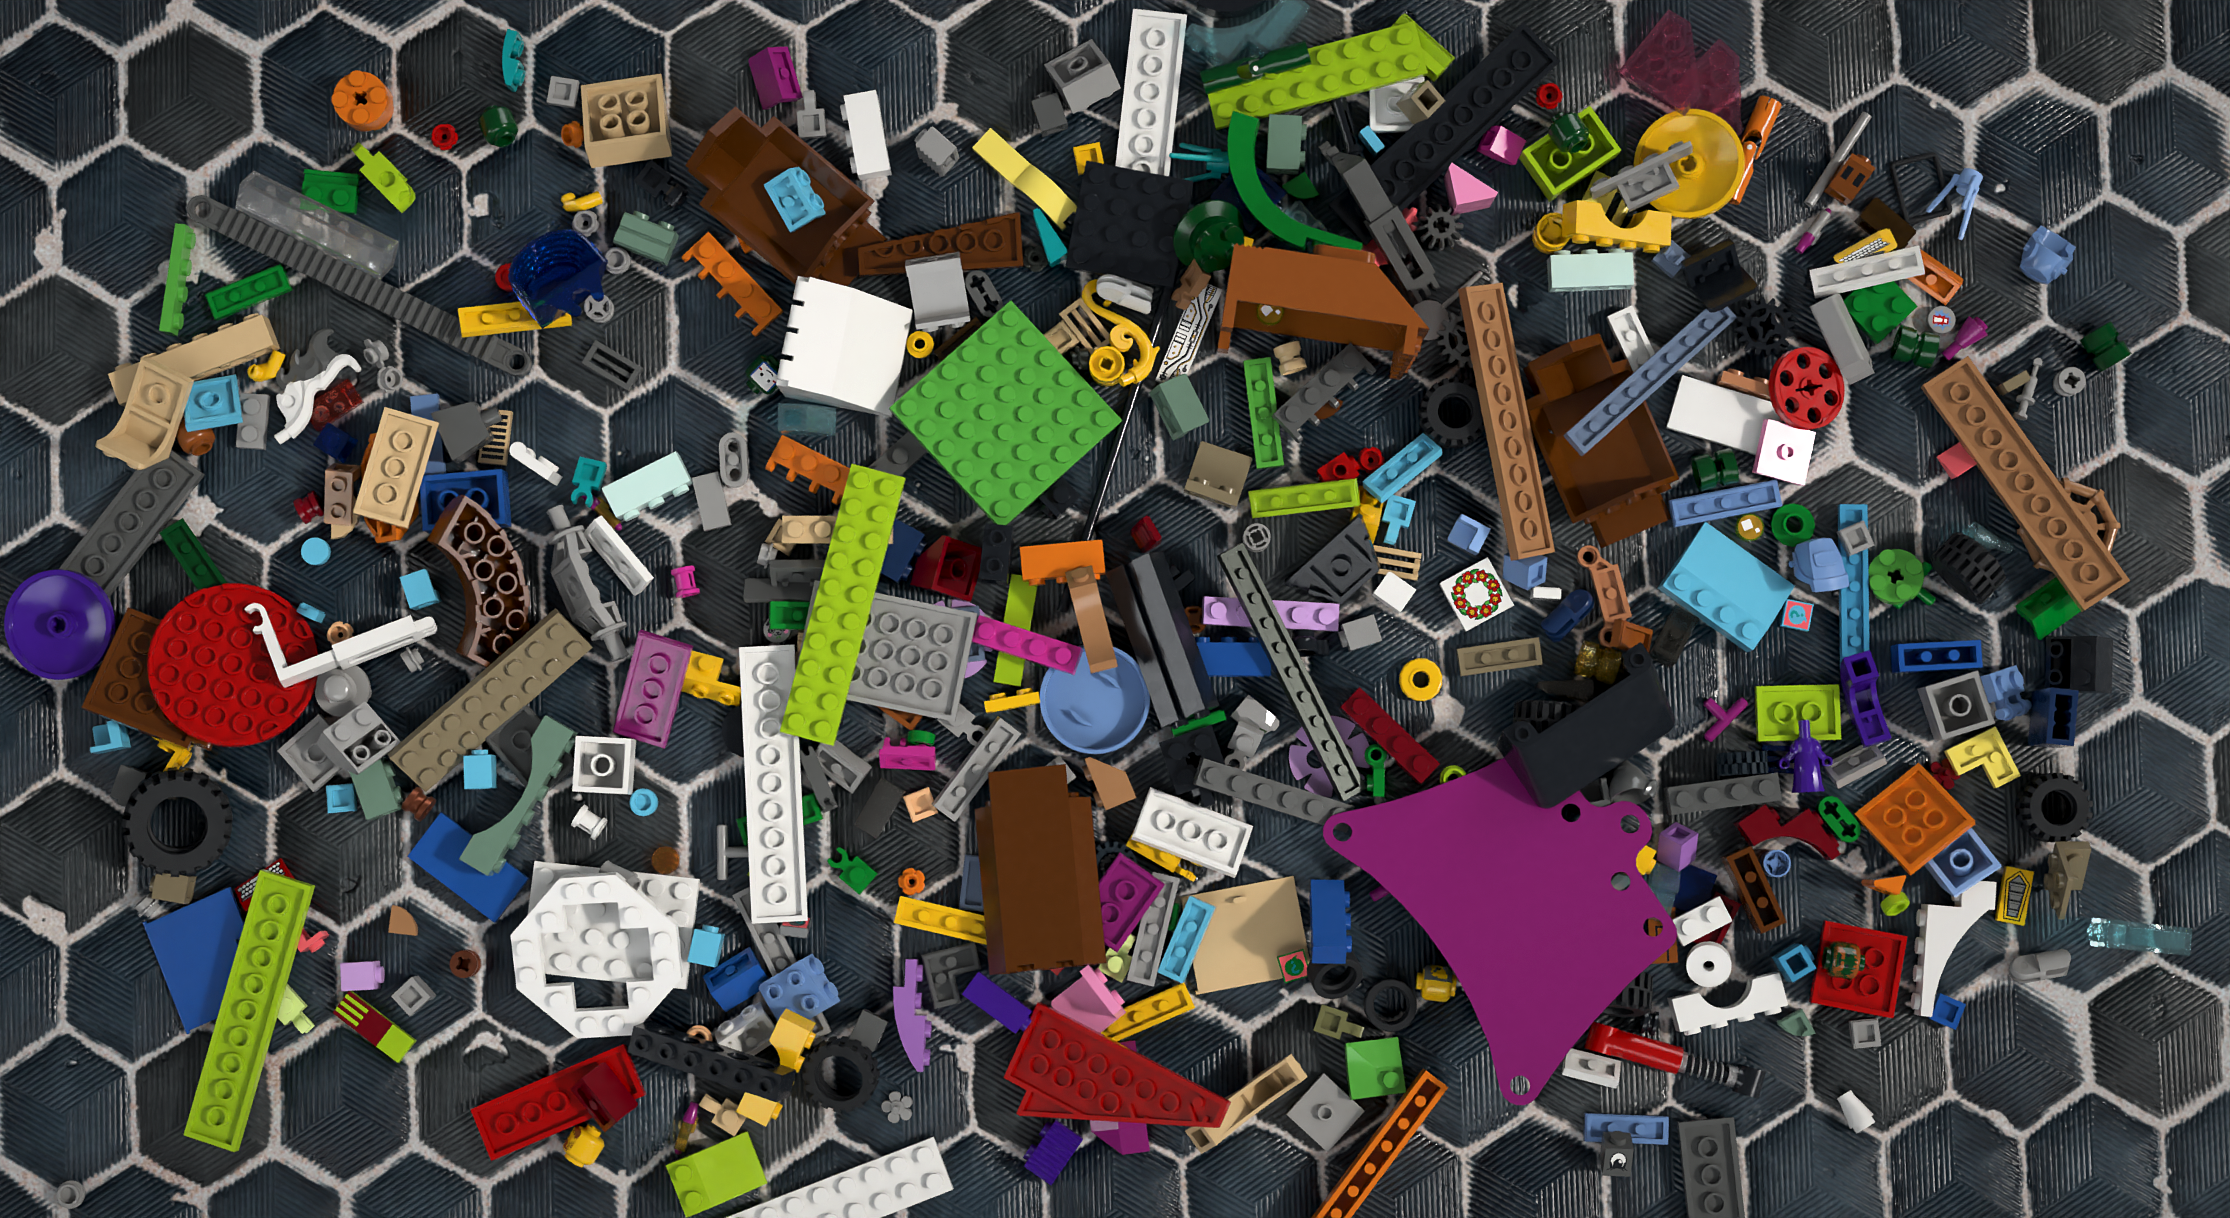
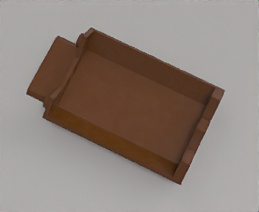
[975,764,1106,975]

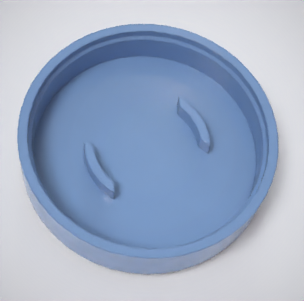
[1040,645,1150,755]

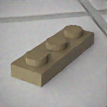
[1456,637,1543,677]

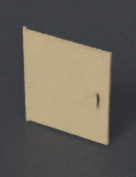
[1180,876,1310,995]

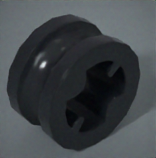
[1639,1011,1659,1036]

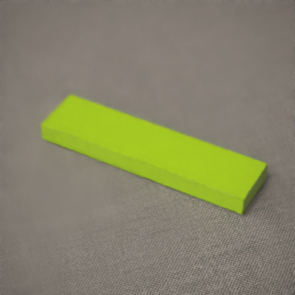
[1248,478,1360,518]
[994,574,1038,687]

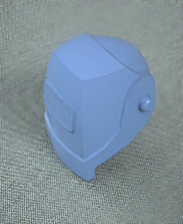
[2019,226,2076,285]
[1789,538,1849,592]

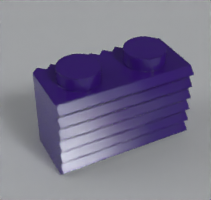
[1023,1119,1083,1185]

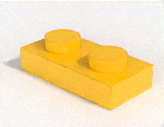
[984,688,1040,714]

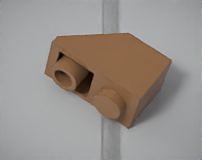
[1082,757,1136,810]

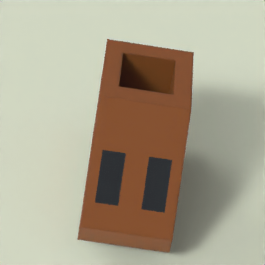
[1824,153,1875,206]

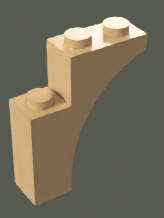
[1185,1054,1308,1154]

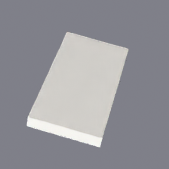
[1666,375,1787,455]
[1131,787,1253,878]

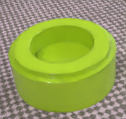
[1880,892,1910,916]

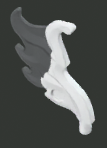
[274,328,361,444]

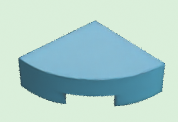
[296,602,326,623]

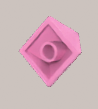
[1444,163,1498,215]

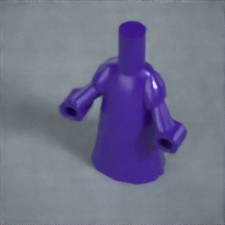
[1777,720,1833,793]

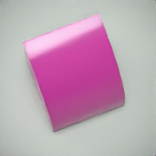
[1477,126,1526,165]

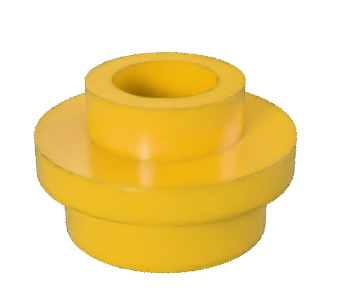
[906,331,934,359]

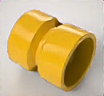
[1532,213,1570,254]
[1089,346,1125,387]

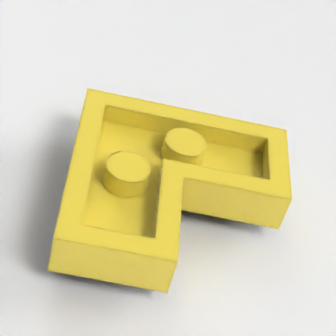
[1944,726,2021,788]

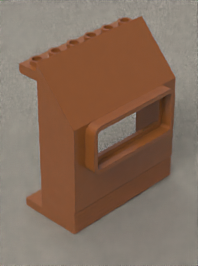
[1217,243,1429,380]

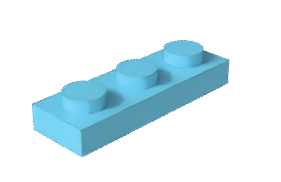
[1362,433,1442,503]
[1157,896,1216,983]

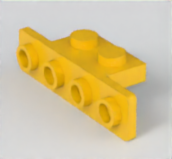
[681,651,741,706]

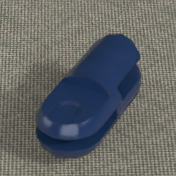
[1541,589,1594,643]

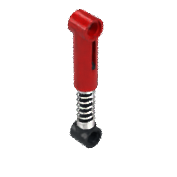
[1585,1021,1766,1099]

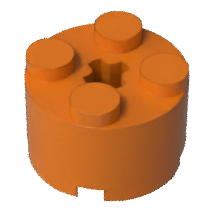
[332,70,394,132]

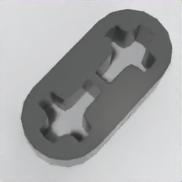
[965,270,1004,320]

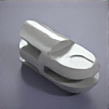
[2009,949,2071,983]

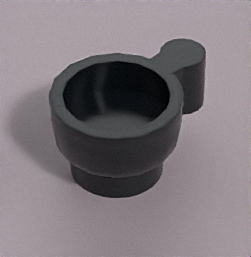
[1291,629,1329,657]

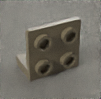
[1184,441,1252,510]
[2044,841,2091,919]

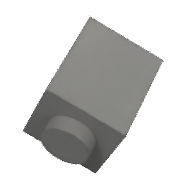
[1338,614,1382,652]

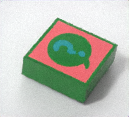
[1277,949,1308,983]

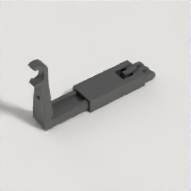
[1319,141,1440,303]

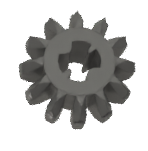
[1417,204,1464,251]

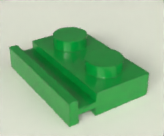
[300,169,361,215]

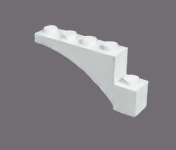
[1911,881,1996,1017]

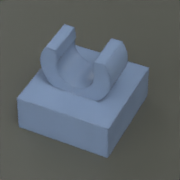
[1651,240,1691,278]

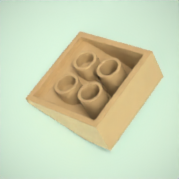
[581,74,672,168]

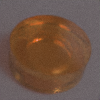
[652,846,680,874]

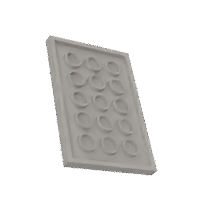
[796,580,978,722]

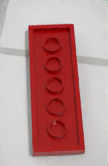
[470,1044,646,1161]

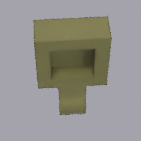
[1313,1004,1364,1040]

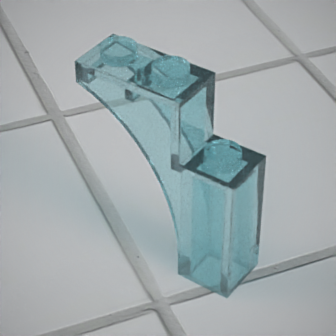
[1185,0,1310,67]
[2087,918,2192,956]

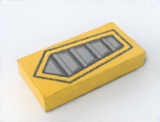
[1995,866,2034,926]

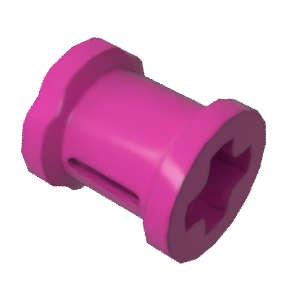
[671,566,700,598]

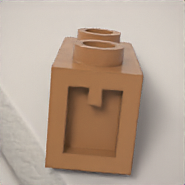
[324,463,361,526]

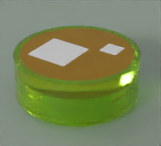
[1256,304,1284,326]
[1735,514,1764,542]

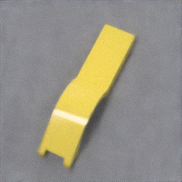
[972,128,1077,231]

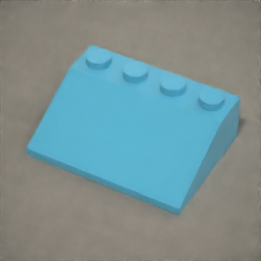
[1657,522,1795,652]

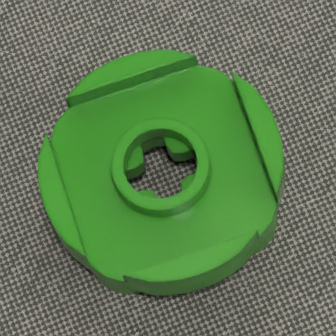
[1868,549,1924,605]

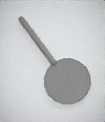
[1413,271,1482,341]

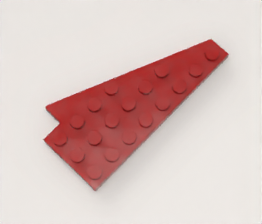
[1003,1002,1231,1128]

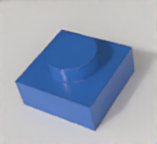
[1928,993,1966,1030]

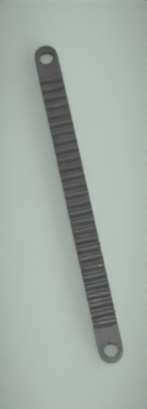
[187,195,532,377]

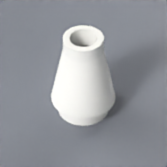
[1837,1090,1875,1134]

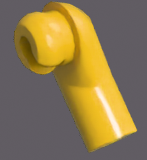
[561,191,603,212]
[247,349,286,382]

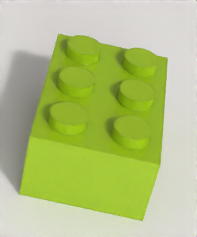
[1519,106,1621,202]

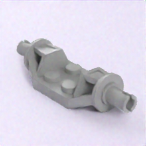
[546,505,629,662]

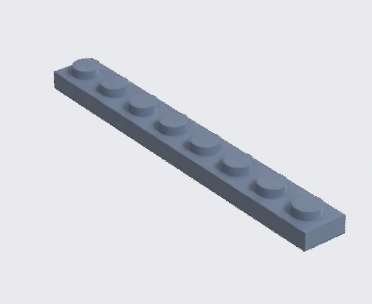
[1563,306,1737,456]

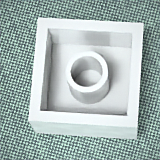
[572,736,636,795]

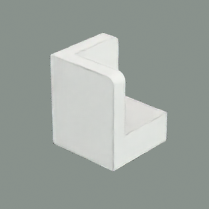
[1372,572,1416,614]

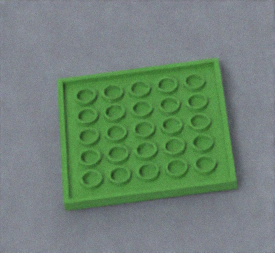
[889,301,1122,525]

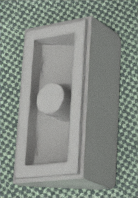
[815,740,872,794]

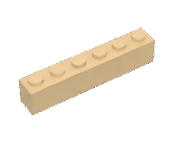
[108,313,280,407]

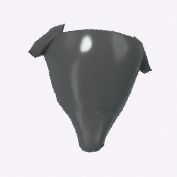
[1609,760,1658,805]

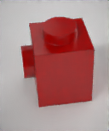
[1316,452,1360,482]

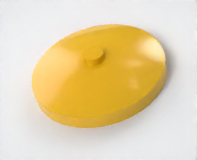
[1634,109,1745,219]

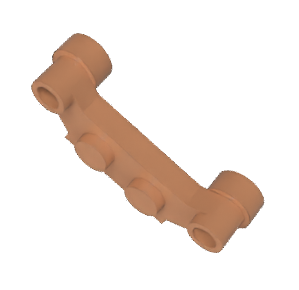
[1577,545,1632,648]

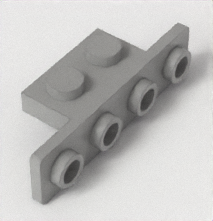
[1589,141,1693,212]

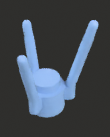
[1926,168,1983,240]

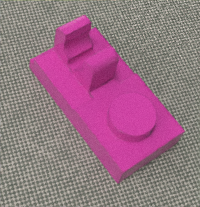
[879,737,936,770]

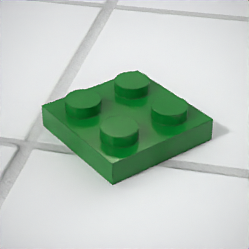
[1844,281,1918,345]

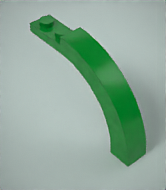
[1228,111,1363,251]

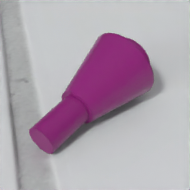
[1941,316,1988,361]

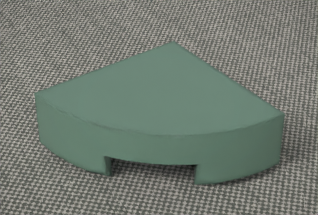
[1776,1008,1815,1036]

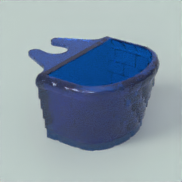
[508,229,608,329]

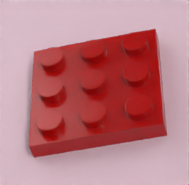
[1809,920,1908,1018]

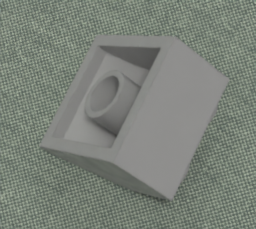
[1044,39,1121,114]

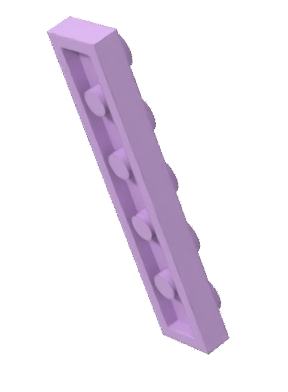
[1201,596,1339,632]

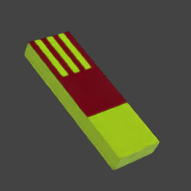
[333,991,417,1063]

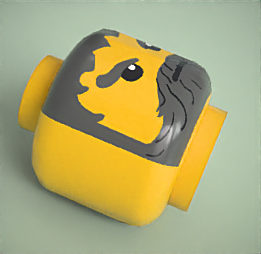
[1415,964,1457,1002]

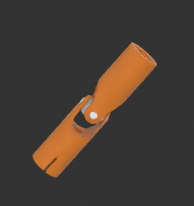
[1728,96,1782,205]

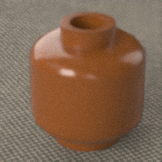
[176,416,216,456]

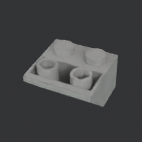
[317,701,401,775]

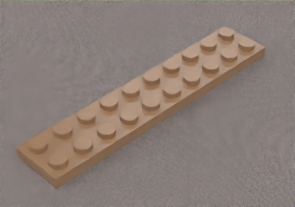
[1458,283,1555,561]
[1921,356,2130,612]

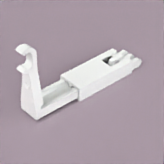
[244,603,438,688]

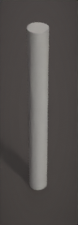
[1804,112,1872,208]

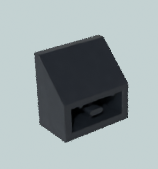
[2045,636,2113,693]

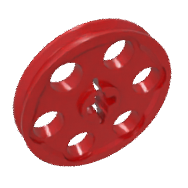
[1768,347,1845,430]

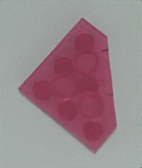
[1618,9,1701,116]
[1662,38,1742,137]

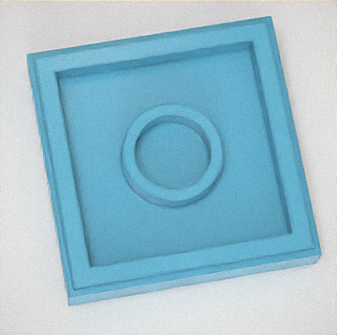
[184,374,243,432]

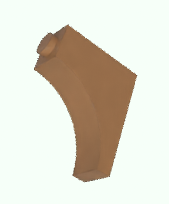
[1065,565,1118,673]

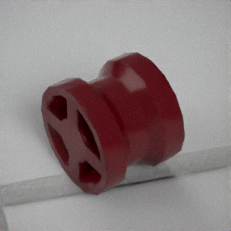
[293,490,324,524]

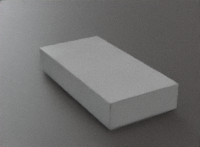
[692,472,732,532]

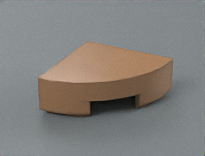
[388,905,418,936]

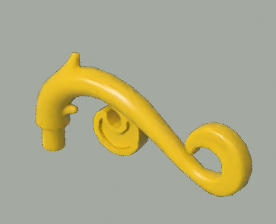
[1082,279,1160,387]

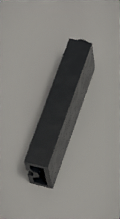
[1106,551,1219,730]

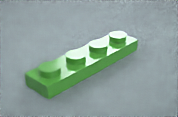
[159,223,196,336]
[1243,357,1284,470]

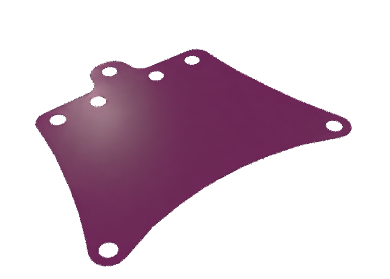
[1323,758,1677,1105]

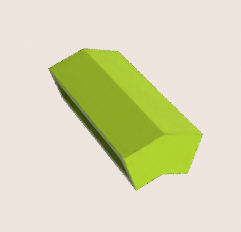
[1391,13,1455,82]

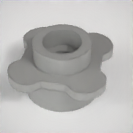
[363,339,389,369]

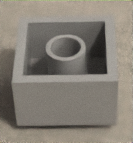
[1917,671,1995,741]

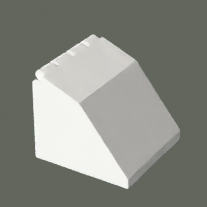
[776,276,913,417]

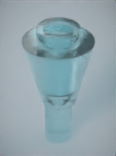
[1962,522,2014,554]

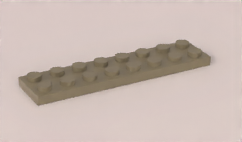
[388,608,593,792]

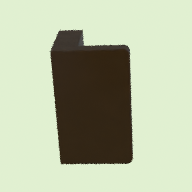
[1854,197,1916,252]

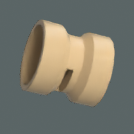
[1273,341,1307,376]

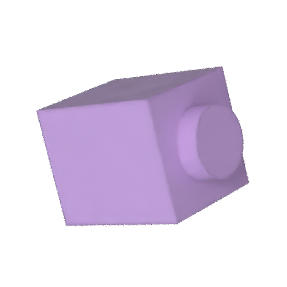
[340,961,385,991]

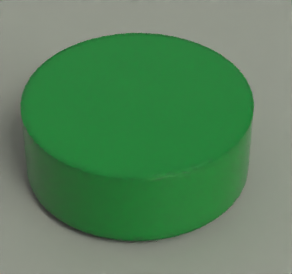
[907,730,936,747]

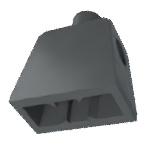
[431,401,503,463]

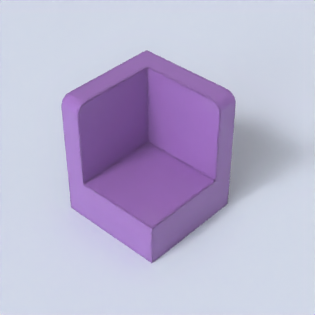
[1657,822,1698,872]

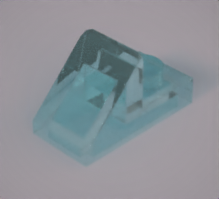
[1648,863,1681,922]

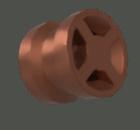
[401,787,436,822]
[450,950,481,978]

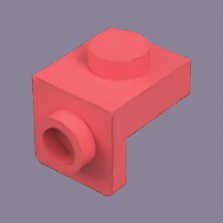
[297,927,329,953]

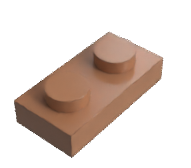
[1716,369,1770,401]

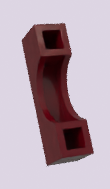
[1339,687,1440,784]

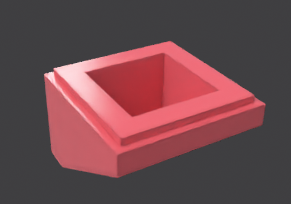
[1936,442,1977,480]

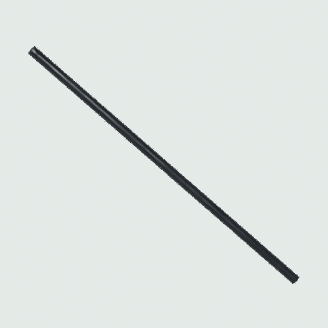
[1057,259,1182,613]

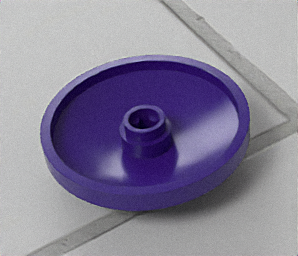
[4,569,115,680]

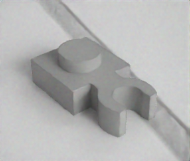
[937,703,987,746]
[1224,720,1264,770]

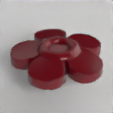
[1929,758,1961,790]

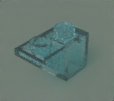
[778,403,836,436]

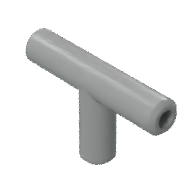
[717,825,749,880]

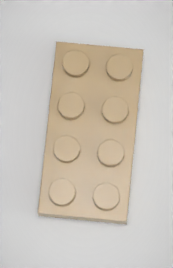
[353,407,439,529]

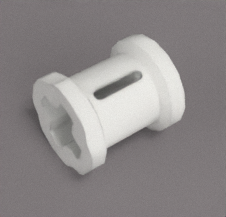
[571,805,608,840]

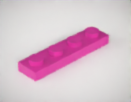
[972,615,1083,675]

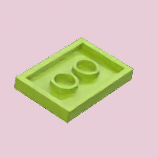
[1754,684,1841,742]

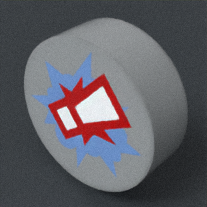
[1926,306,1955,335]

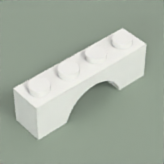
[1667,972,1788,1036]

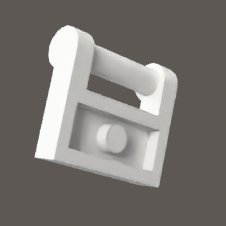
[510,442,563,486]

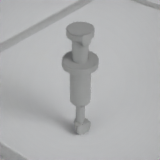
[2013,358,2043,421]

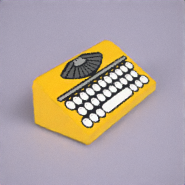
[1833,229,1897,263]

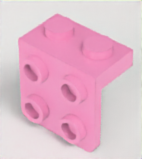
[1051,965,1126,1033]

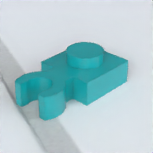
[571,457,607,508]

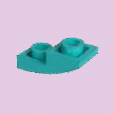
[502,29,526,92]

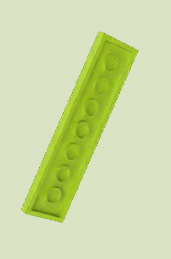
[1208,21,1428,130]

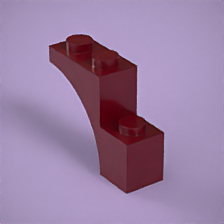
[1733,804,1841,860]

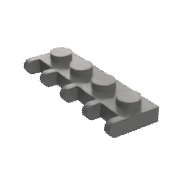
[1272,343,1376,443]

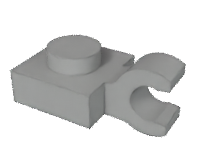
[797,90,827,139]

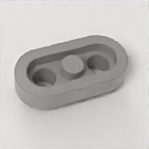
[719,432,749,488]

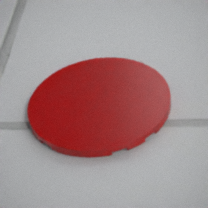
[147,583,318,747]

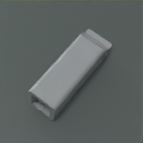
[1810,293,1875,385]

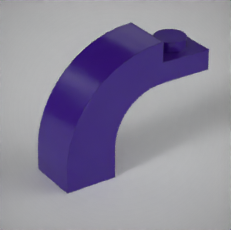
[1840,650,1892,748]

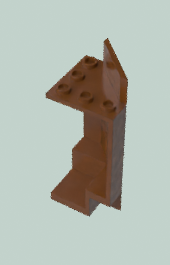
[685,106,887,287]
[1523,333,1679,548]

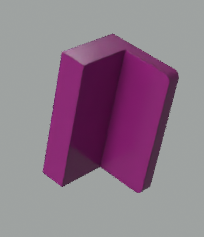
[748,47,803,110]

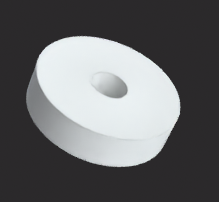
[1686,941,1731,987]

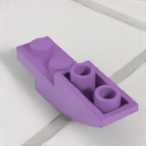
[893,958,932,1072]

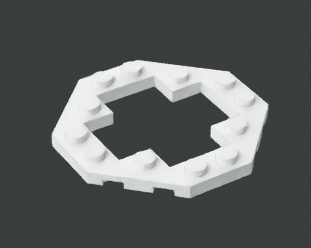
[511,872,683,1038]

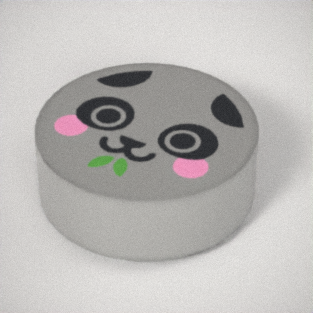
[763,618,792,643]

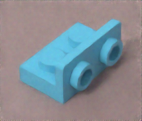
[764,167,826,233]

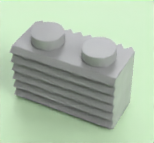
[914,126,959,177]

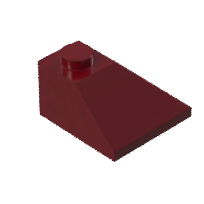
[910,535,982,602]

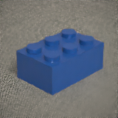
[420,469,512,534]

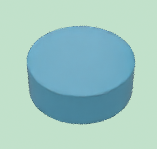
[301,538,331,566]
[629,789,658,816]

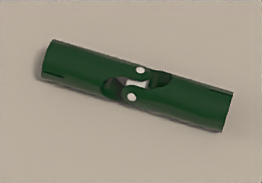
[1200,41,1312,95]

